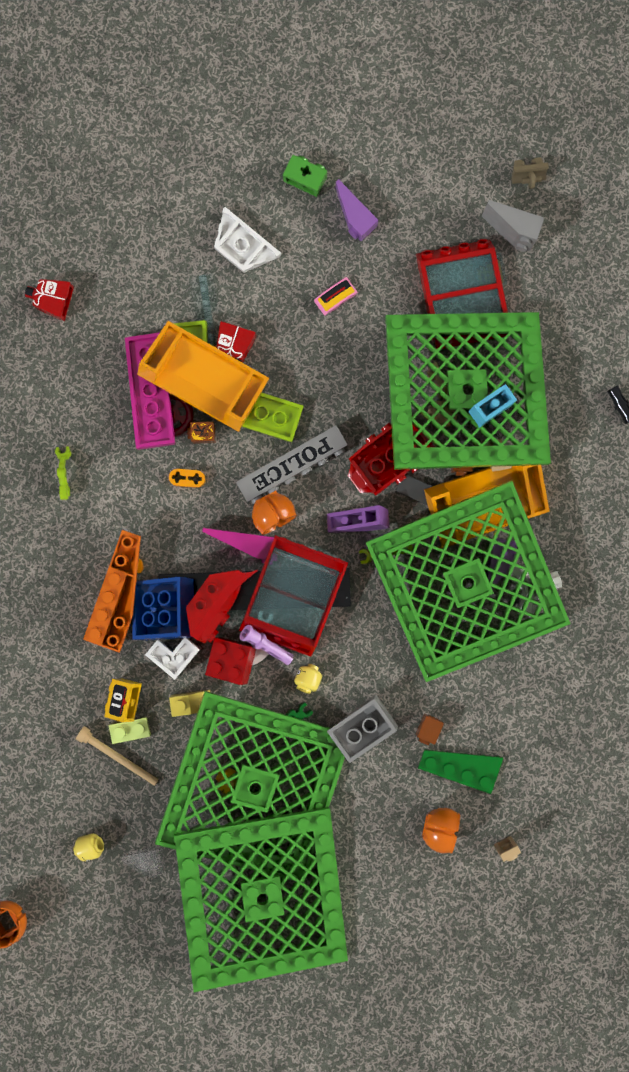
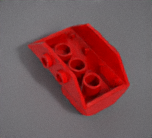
[347,422,435,496]
[186,569,258,644]

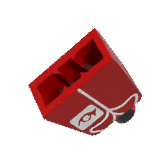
[25,279,74,321]
[216,321,256,363]

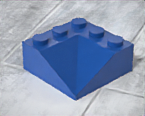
[132,577,194,641]

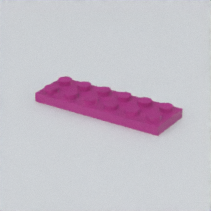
[125,332,175,450]

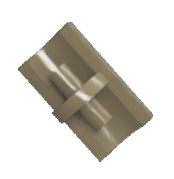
[511,157,549,189]

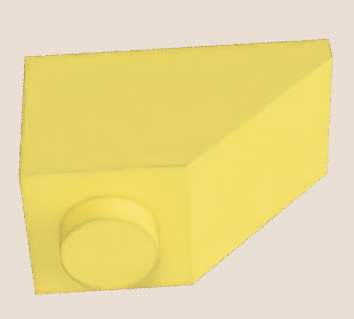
[169,690,210,717]

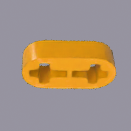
[169,469,206,488]

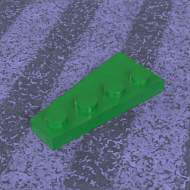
[418,749,503,794]

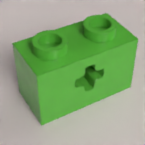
[283,155,327,197]

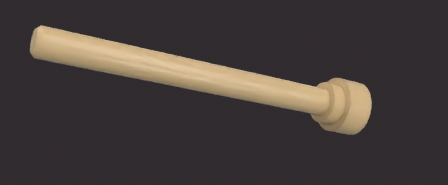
[76,726,159,786]

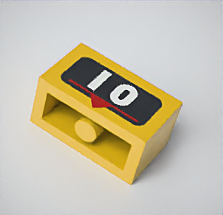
[104,678,142,723]

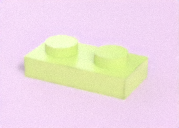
[109,717,151,744]

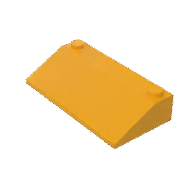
[137,321,269,432]
[424,465,550,548]

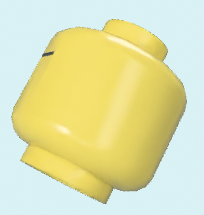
[294,664,322,694]
[73,833,104,862]

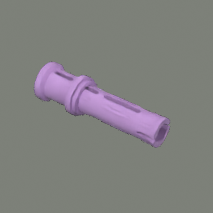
[240,625,294,665]

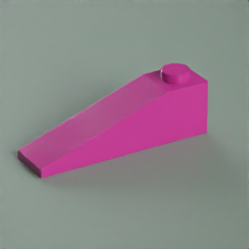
[202,528,278,564]

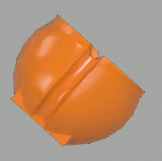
[252,491,297,535]
[422,808,460,854]
[0,900,27,949]

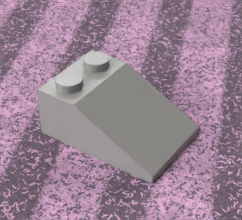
[482,200,544,252]
[327,694,398,763]

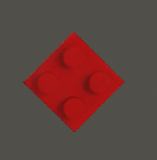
[205,637,256,685]

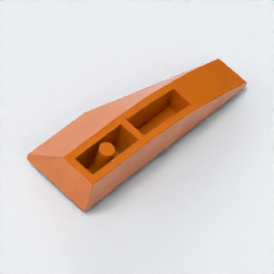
[83,530,141,653]

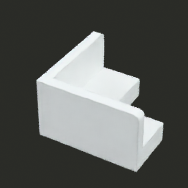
[145,638,202,680]

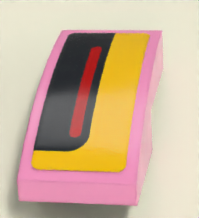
[314,277,358,316]

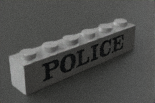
[236,425,348,504]

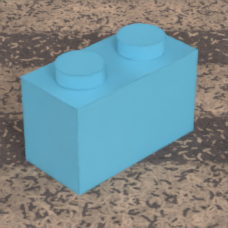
[469,384,517,427]

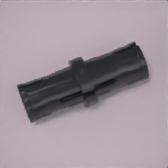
[607,385,629,424]

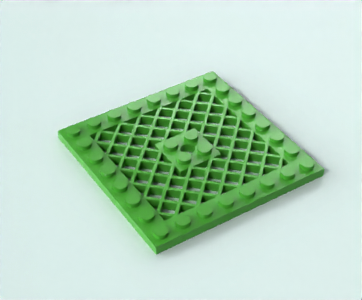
[385,312,551,470]
[366,480,571,682]
[155,691,345,882]
[174,807,348,992]

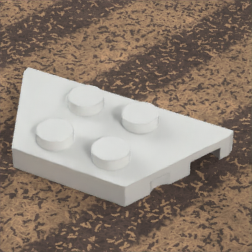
[214,207,281,273]

